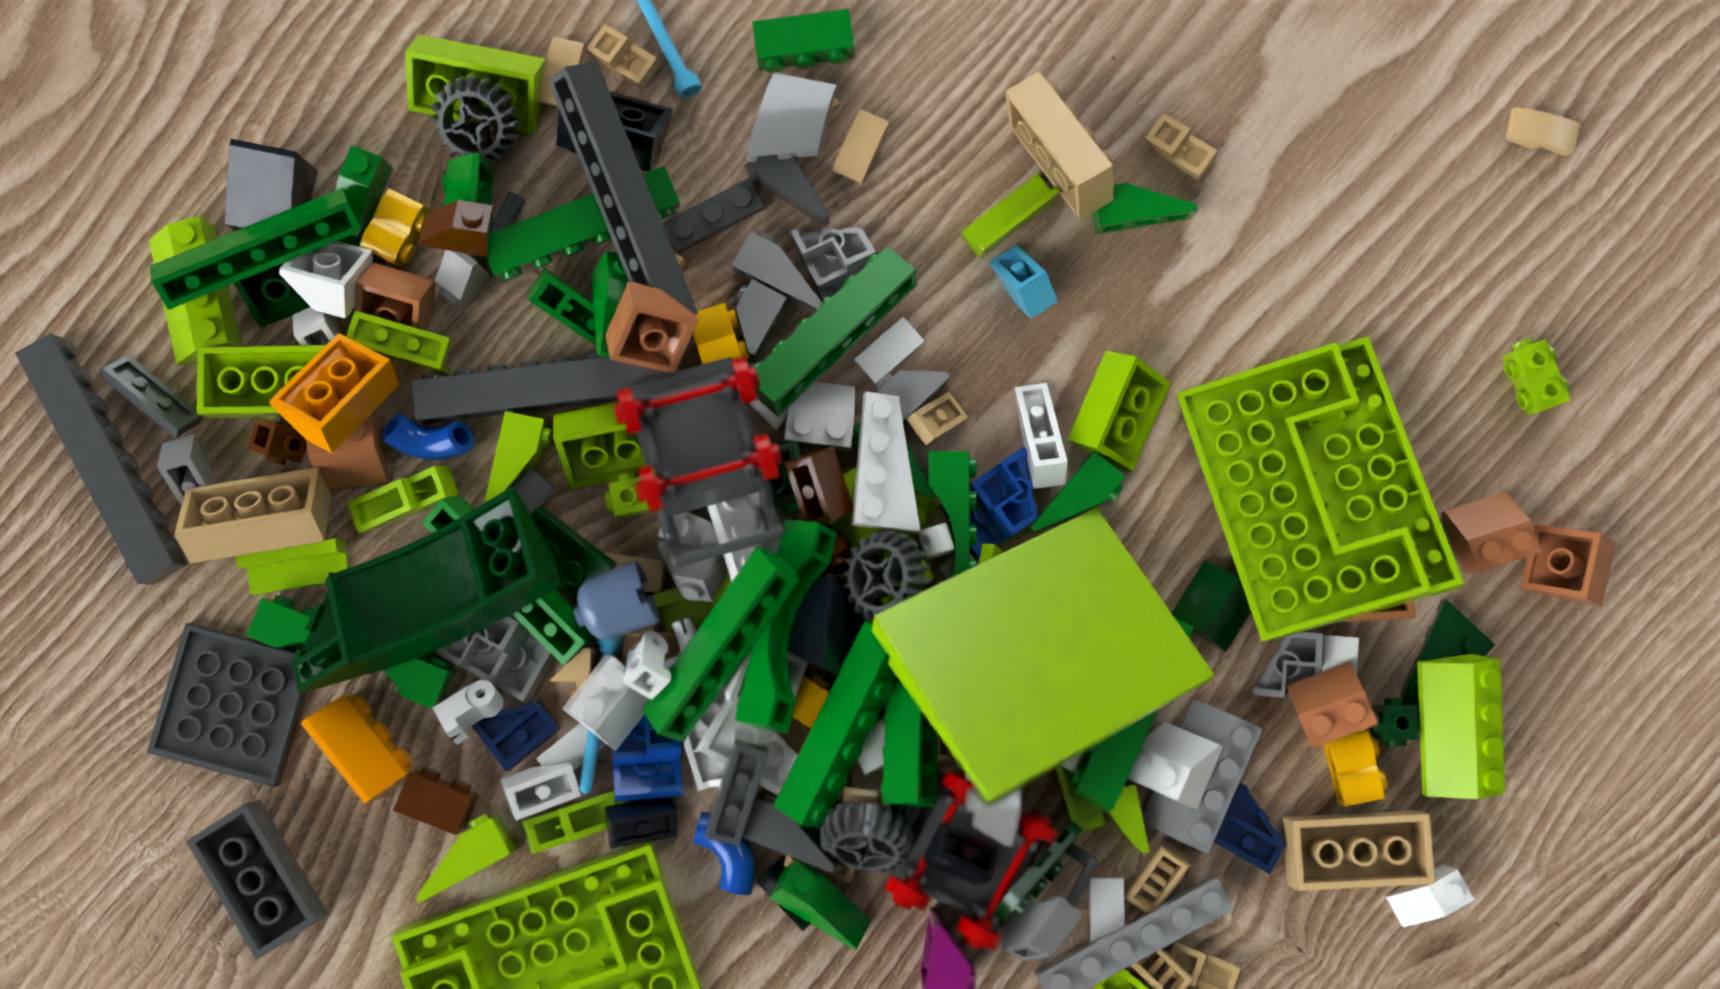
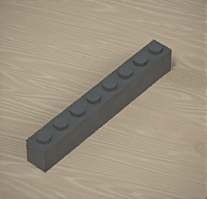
[548,61,698,315]
[15,333,187,585]
[412,353,681,424]

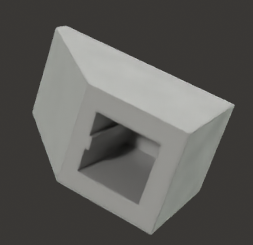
[1002,897,1082,961]

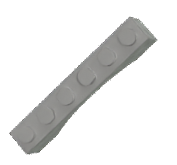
[1034,875,1234,989]

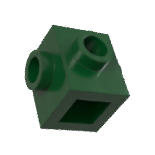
[1370,698,1420,746]

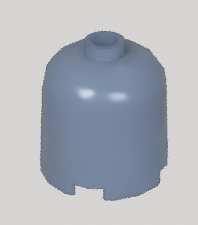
[573,560,660,640]

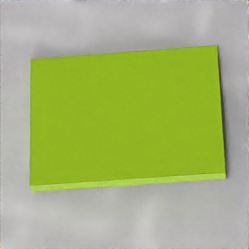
[1176,336,1464,642]
[871,508,1215,803]
[391,841,703,989]

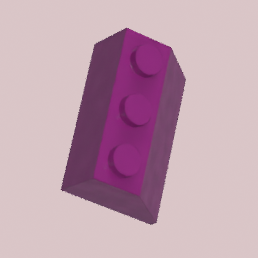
[920,908,977,989]

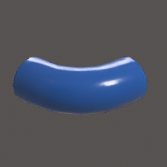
[381,413,475,460]
[694,811,755,895]

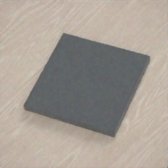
[147,623,307,787]

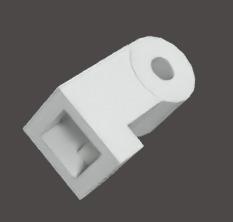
[916,523,956,561]
[624,630,671,700]
[433,680,504,745]

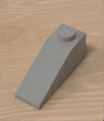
[732,231,822,313]

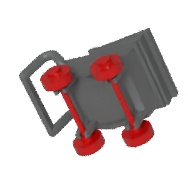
[613,356,785,567]
[884,770,1098,963]

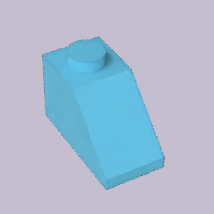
[989,244,1058,319]

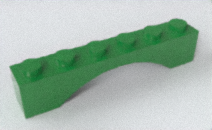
[928,451,977,577]
[734,520,837,734]
[246,595,457,709]

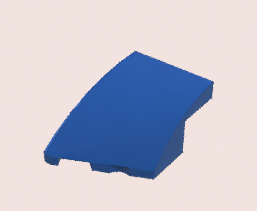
[938,447,1038,559]
[612,714,683,802]

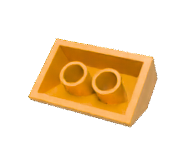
[269,333,400,454]
[301,694,414,804]

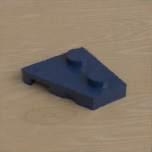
[472,701,561,772]
[1214,782,1286,874]

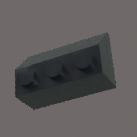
[556,91,673,172]

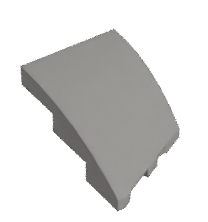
[746,72,836,162]
[790,227,876,302]
[436,616,555,704]
[1253,632,1324,700]

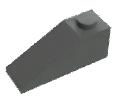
[744,151,830,227]
[742,793,843,873]

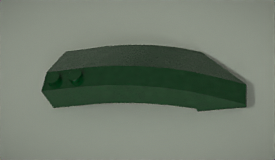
[292,487,561,693]

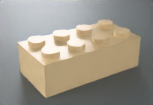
[1005,71,1115,220]
[174,467,332,564]
[1282,810,1435,891]

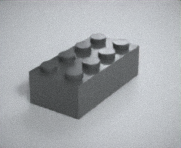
[186,800,329,959]

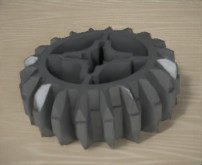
[429,75,521,165]
[841,531,931,621]
[820,800,914,873]

